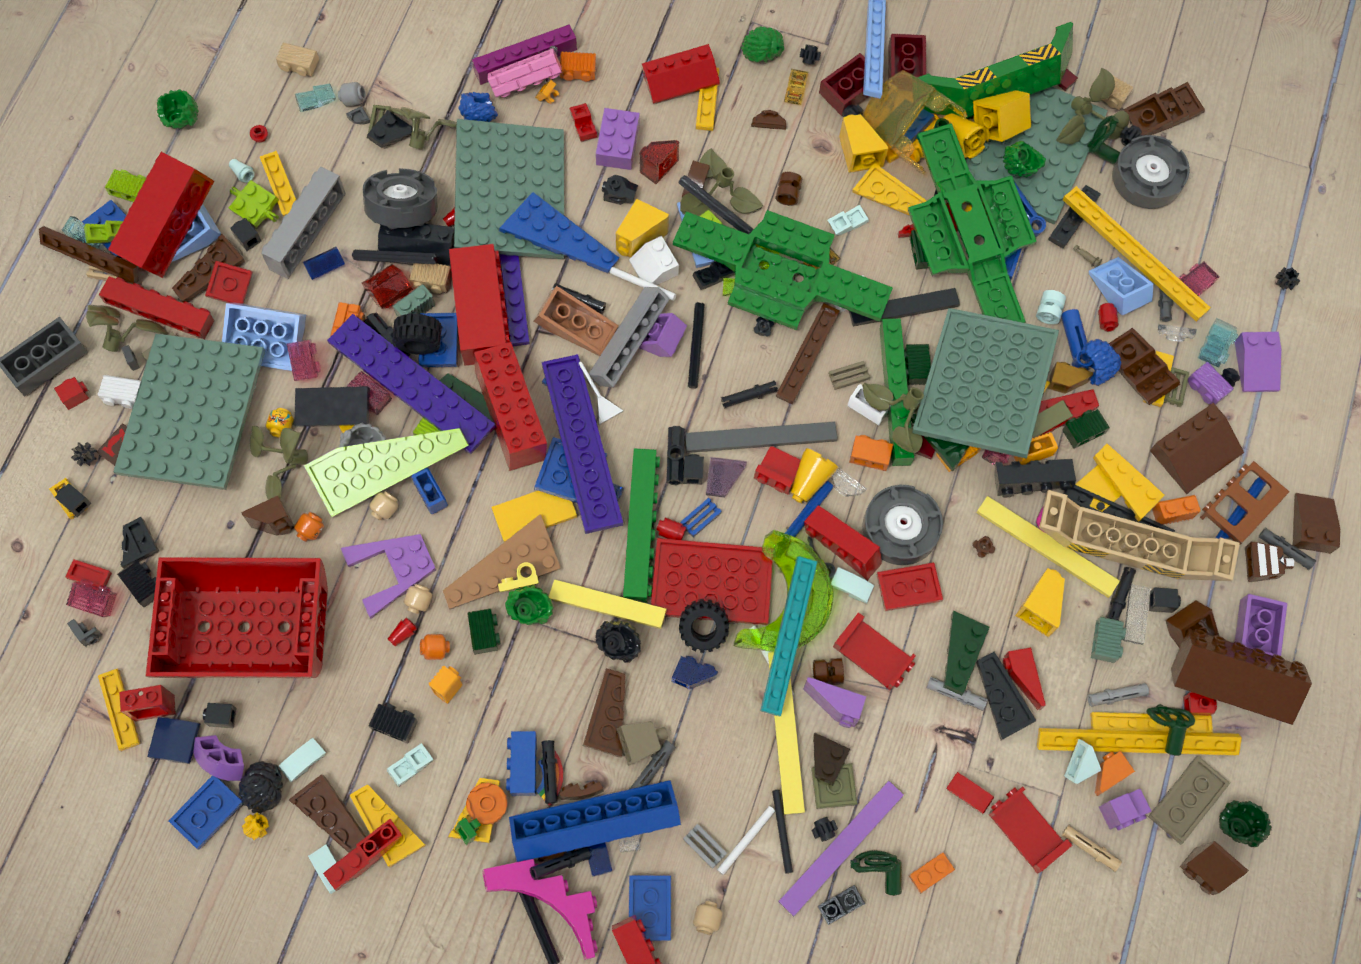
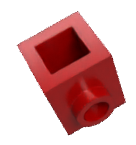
[54,377,89,410]
[1183,693,1217,716]

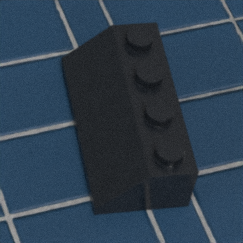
[378,224,454,267]

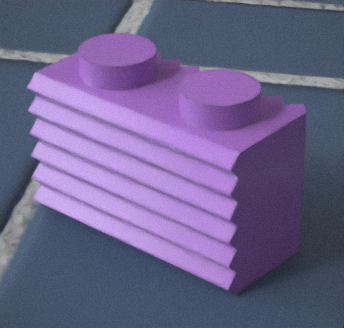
[1188,362,1234,405]

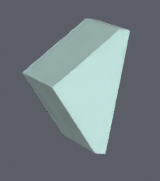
[1064,739,1101,784]

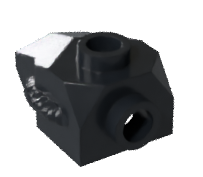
[602,175,638,205]

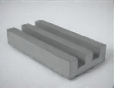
[683,824,727,869]

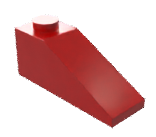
[1003,647,1046,710]

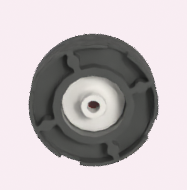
[1112,135,1190,209]
[363,168,438,229]
[862,485,943,565]

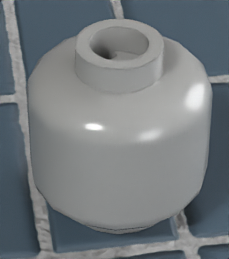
[338,82,366,106]

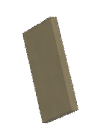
[1148,756,1230,845]

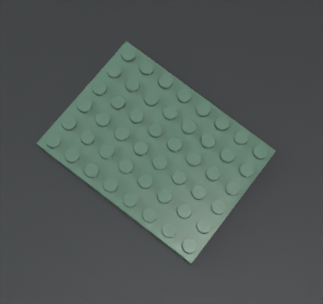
[966,87,1108,224]
[454,119,564,259]
[912,308,1059,458]
[113,334,265,490]

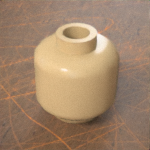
[369,491,399,520]
[403,583,432,614]
[693,901,722,935]

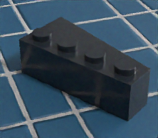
[994,459,1076,498]

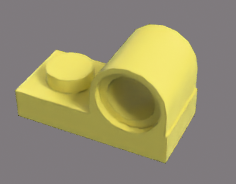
[498,562,539,593]

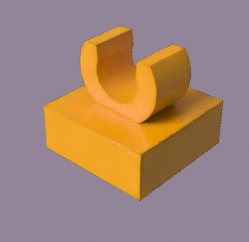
[535,80,559,104]

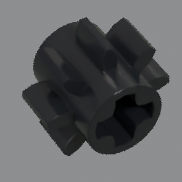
[799,44,821,65]
[842,104,864,121]
[1119,125,1143,146]
[1275,267,1300,290]
[71,442,97,466]
[811,817,838,842]

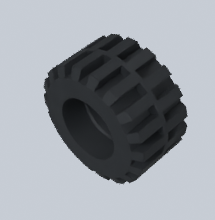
[392,314,442,354]
[679,599,729,653]

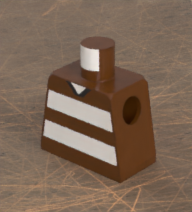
[1245,542,1294,582]

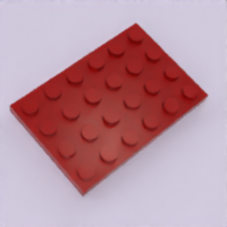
[651,538,773,625]

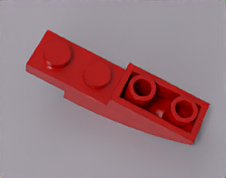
[323,819,403,891]

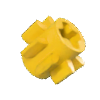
[242,812,269,840]

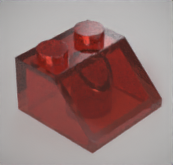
[639,140,679,184]
[361,264,413,309]

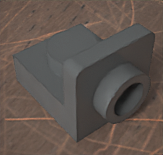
[67,619,102,647]

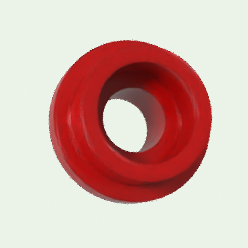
[250,125,268,143]

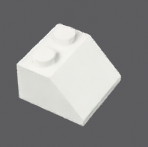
[629,236,679,285]

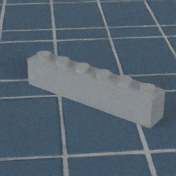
[589,287,669,387]

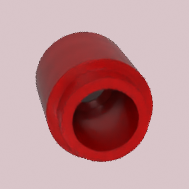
[1098,303,1119,332]
[656,517,686,540]

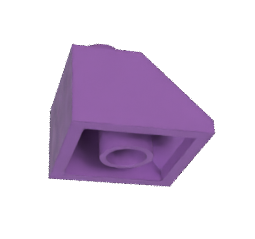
[639,313,687,357]

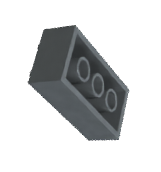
[0,316,88,397]

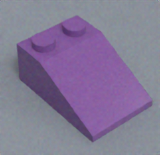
[1234,332,1281,392]
[803,677,866,728]

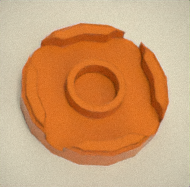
[466,783,508,825]

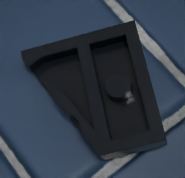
[367,110,412,148]

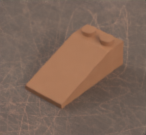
[533,286,618,356]

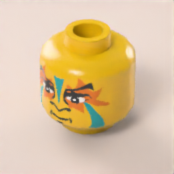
[266,408,294,438]

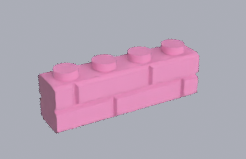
[488,49,562,97]

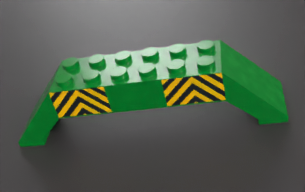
[913,22,1073,118]

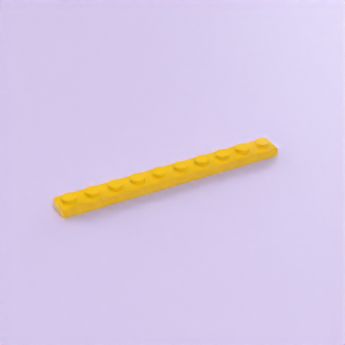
[1063,186,1211,322]
[1037,728,1242,755]

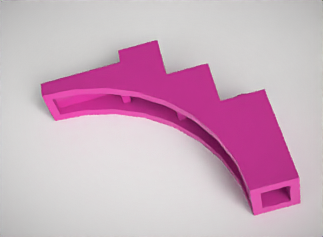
[482,859,597,960]

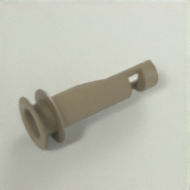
[1073,245,1102,268]

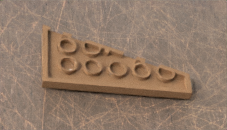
[443,514,561,609]

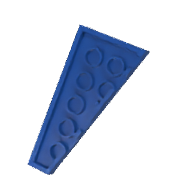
[499,192,619,273]

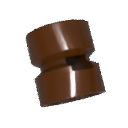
[775,172,803,206]
[813,658,844,685]

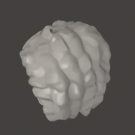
[339,423,387,448]

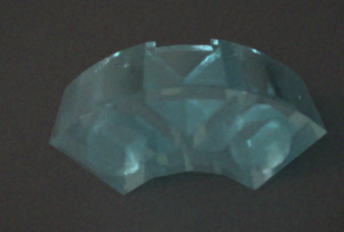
[1198,318,1238,368]

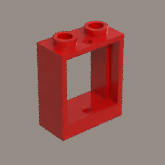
[119,685,176,722]

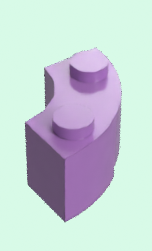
[193,735,244,781]

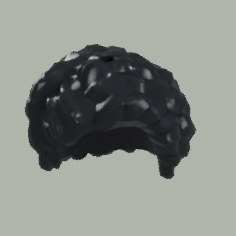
[595,621,641,663]
[238,761,283,814]

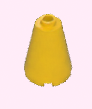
[944,113,990,158]
[790,448,838,504]

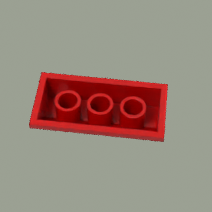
[642,44,720,104]

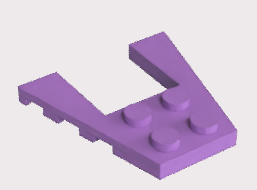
[341,534,436,619]

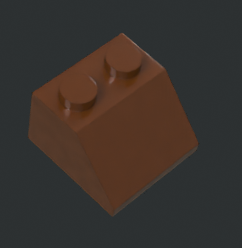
[241,496,294,536]
[1165,600,1219,648]

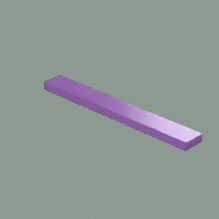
[778,781,904,917]

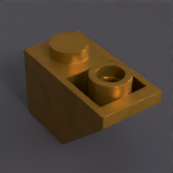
[1047,362,1093,394]

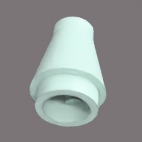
[229,159,255,183]

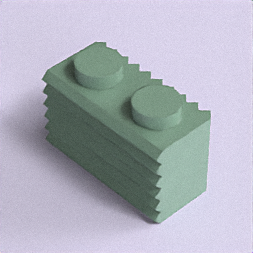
[393,284,435,317]
[1091,617,1126,663]

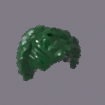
[1219,800,1272,848]

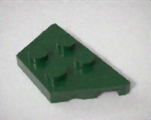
[911,413,969,471]

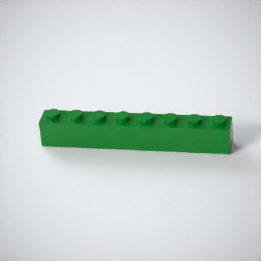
[879,318,914,466]
[623,448,660,603]

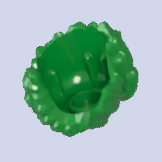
[741,26,784,62]
[157,89,199,129]
[1003,141,1046,177]
[505,585,554,625]

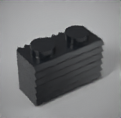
[117,560,156,607]
[368,703,418,744]

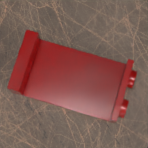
[833,612,916,690]
[988,787,1073,874]

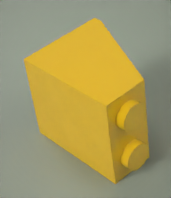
[973,91,1031,142]
[839,114,888,173]
[615,199,669,258]
[1015,568,1065,637]

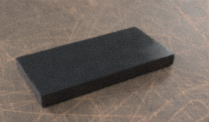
[294,386,370,427]

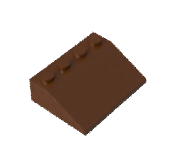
[1150,403,1244,494]

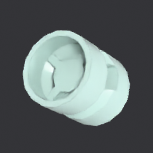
[1036,290,1066,324]

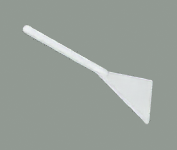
[579,362,623,424]

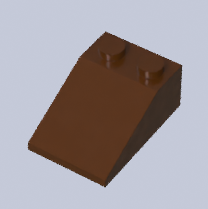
[1292,493,1341,554]
[1179,841,1249,895]

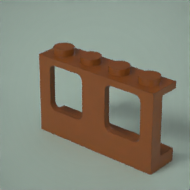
[1200,461,1290,545]

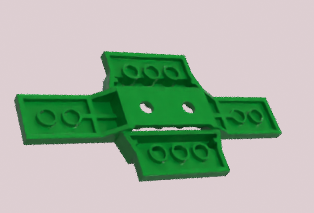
[908,123,1037,323]
[673,210,893,330]

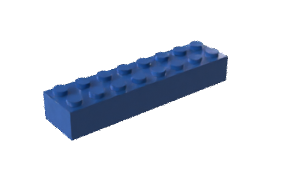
[509,780,681,862]

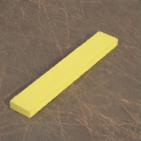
[549,580,667,629]

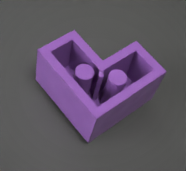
[1099,789,1152,831]

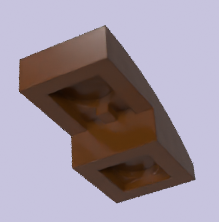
[682,160,710,197]

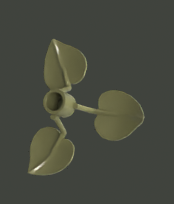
[1056,68,1129,144]
[391,107,456,150]
[680,148,763,216]
[86,305,168,352]
[863,383,924,453]
[250,426,308,500]

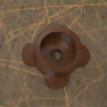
[972,536,995,558]

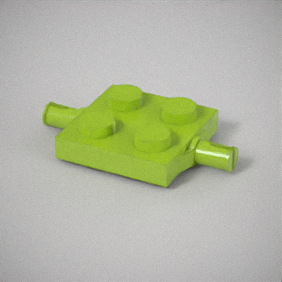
[229,180,279,228]

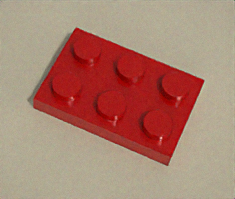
[876,562,943,611]

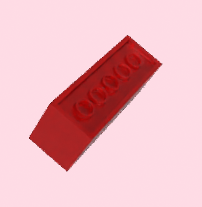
[108,151,215,278]
[449,244,510,366]
[474,342,547,471]

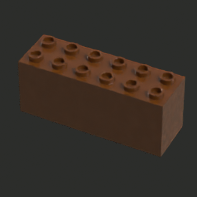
[1171,628,1312,725]

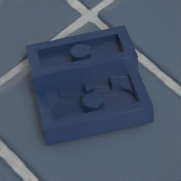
[147,717,200,764]

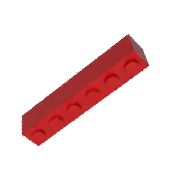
[99,276,214,340]

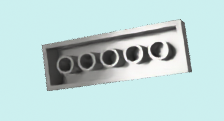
[261,166,346,279]

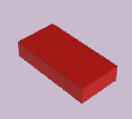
[65,559,112,591]

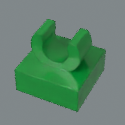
[455,818,481,846]

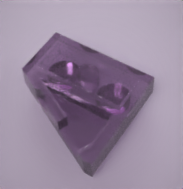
[706,457,747,498]

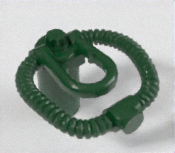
[1087,115,1120,164]
[1146,704,1195,756]
[850,850,902,896]

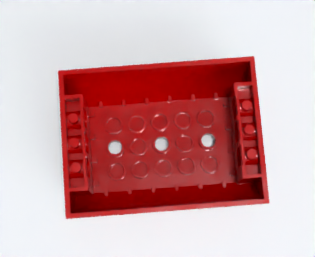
[146,557,328,678]

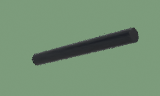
[772,790,793,874]

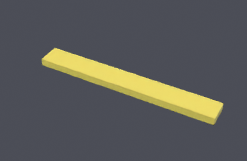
[976,496,1120,598]
[768,652,805,815]

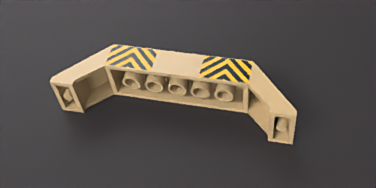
[1039,490,1240,581]

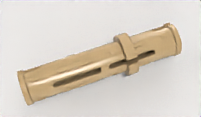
[1061,825,1122,872]

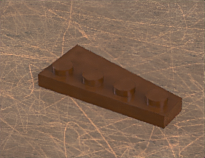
[172,234,245,302]
[582,668,625,758]
[289,774,366,853]

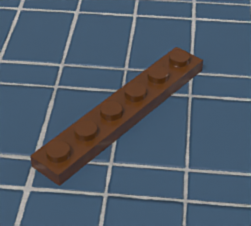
[39,226,138,283]
[776,303,840,405]

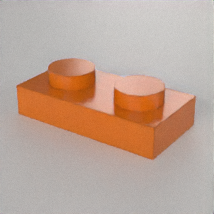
[909,853,955,893]

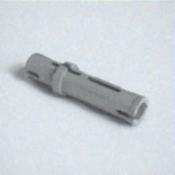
[926,676,988,711]
[1087,683,1149,707]

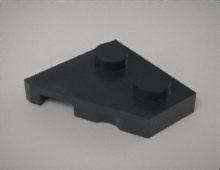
[121,517,159,569]

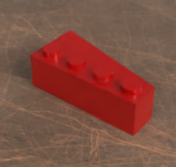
[804,505,882,581]

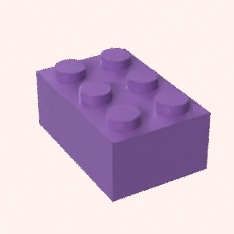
[596,108,640,170]
[1235,594,1287,656]

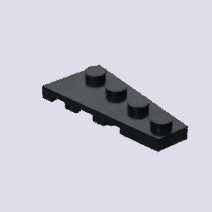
[976,651,1036,740]

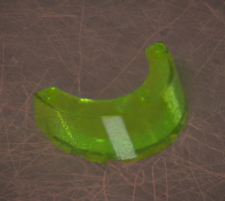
[733,530,834,652]

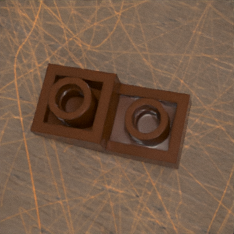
[559,781,604,800]

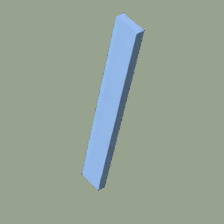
[863,0,886,99]

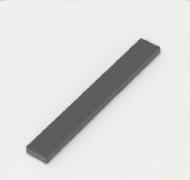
[685,422,837,453]

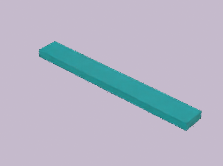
[760,556,817,717]

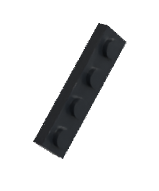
[1048,185,1101,249]

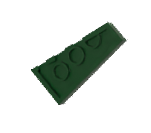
[439,373,495,430]
[943,611,990,696]

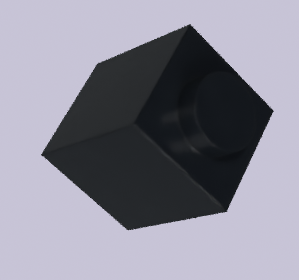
[230,218,262,251]
[683,454,704,485]
[55,483,91,518]
[1149,587,1181,613]
[203,703,237,728]

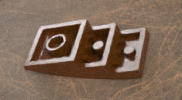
[1124,82,1205,136]
[1109,328,1181,405]

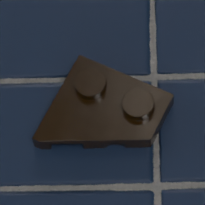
[813,733,850,786]

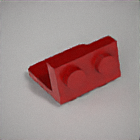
[754,447,801,495]

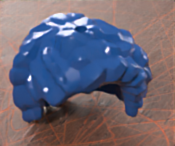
[458,92,498,122]
[1081,339,1121,386]

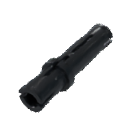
[551,283,606,314]
[721,380,778,409]
[1106,567,1136,621]
[541,740,558,804]
[530,847,590,880]

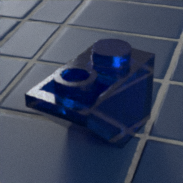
[671,656,718,690]

